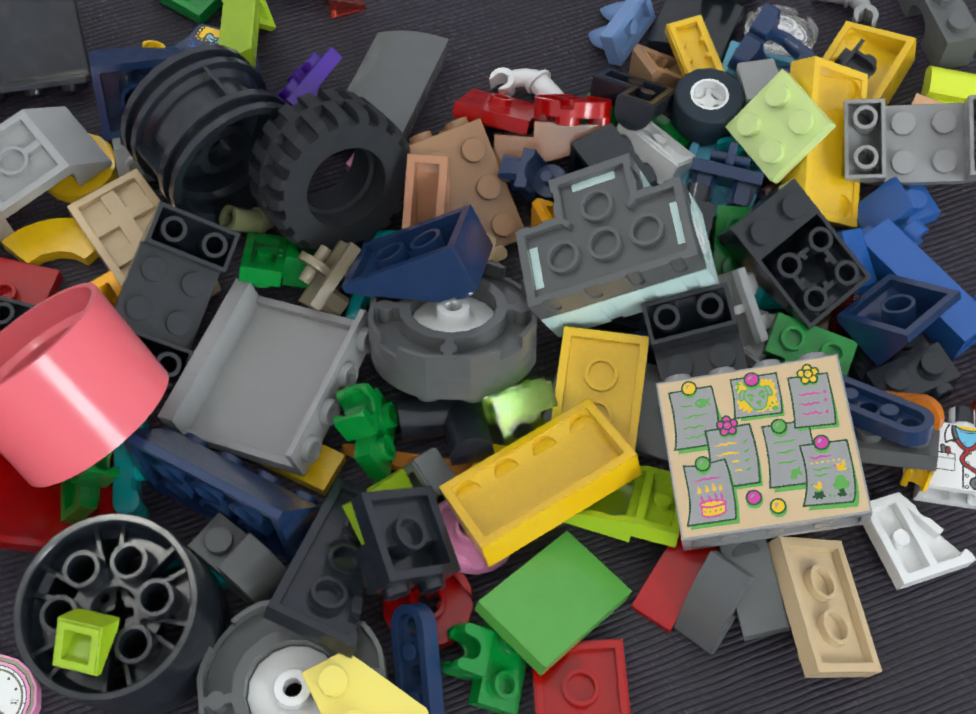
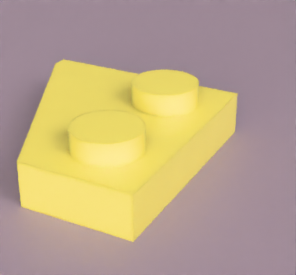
[301,653,429,714]

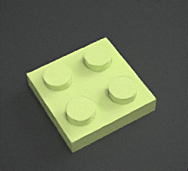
[725,69,836,184]

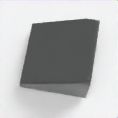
[403,448,456,498]

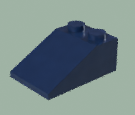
[89,47,186,141]
[342,204,493,303]

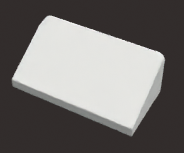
[616,122,696,185]

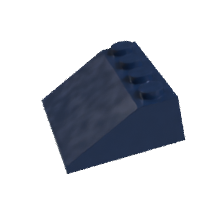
[123,428,320,563]

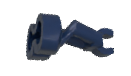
[727,2,815,74]

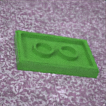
[474,531,632,676]

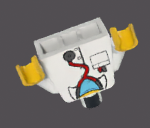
[899,406,976,509]

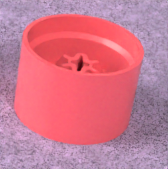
[0,283,169,487]

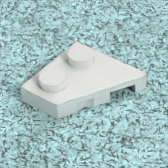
[863,492,976,590]

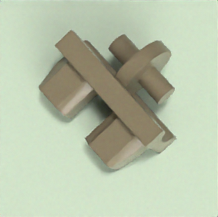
[298,240,361,316]

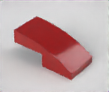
[631,532,720,633]

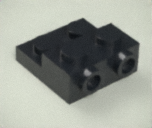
[848,332,961,402]
[351,486,461,602]

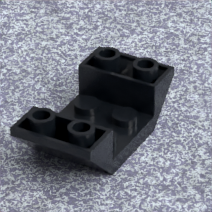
[114,201,240,389]
[641,282,748,382]

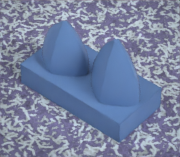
[588,0,656,66]

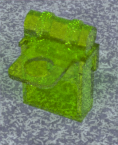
[481,377,558,446]

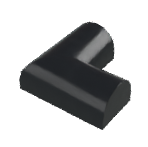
[590,68,675,131]
[396,396,494,466]

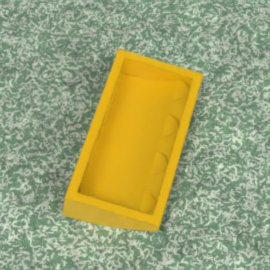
[823,21,917,106]
[781,56,868,229]
[439,398,642,567]

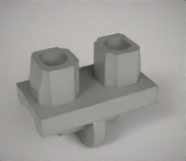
[717,267,772,347]

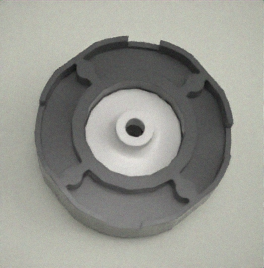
[368,261,537,403]
[197,599,389,714]

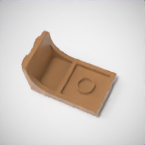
[408,117,524,247]

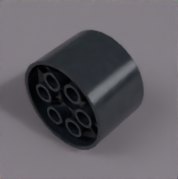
[13,514,230,714]

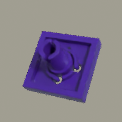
[275,47,343,106]

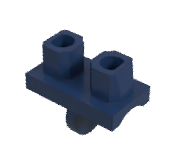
[688,142,764,207]
[498,147,566,205]

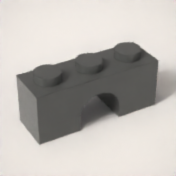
[897,0,976,69]

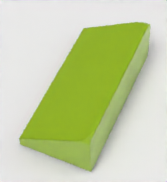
[219,0,261,67]

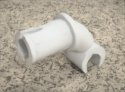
[489,67,564,97]

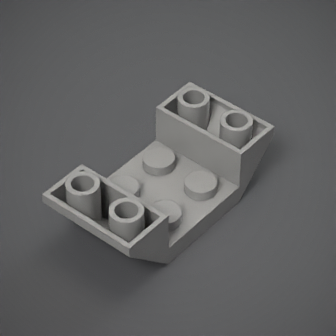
[843,95,976,186]
[0,106,112,241]

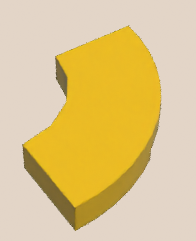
[1,218,99,266]

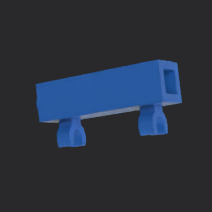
[862,218,976,361]

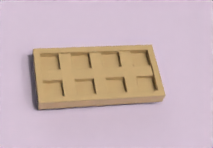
[67,168,222,296]

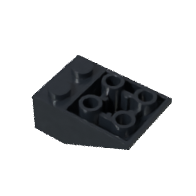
[716,178,872,330]

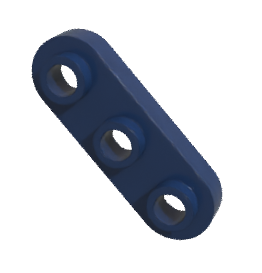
[842,375,934,447]
[391,602,445,714]

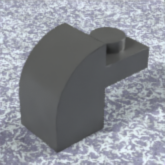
[188,512,287,606]

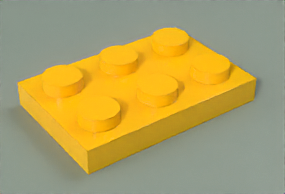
[551,326,649,451]

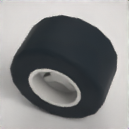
[671,68,744,144]

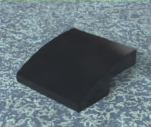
[647,0,745,63]

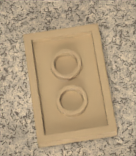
[767,536,882,678]

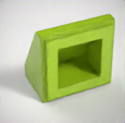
[52,608,120,676]

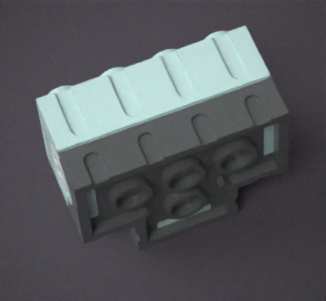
[515,153,719,337]

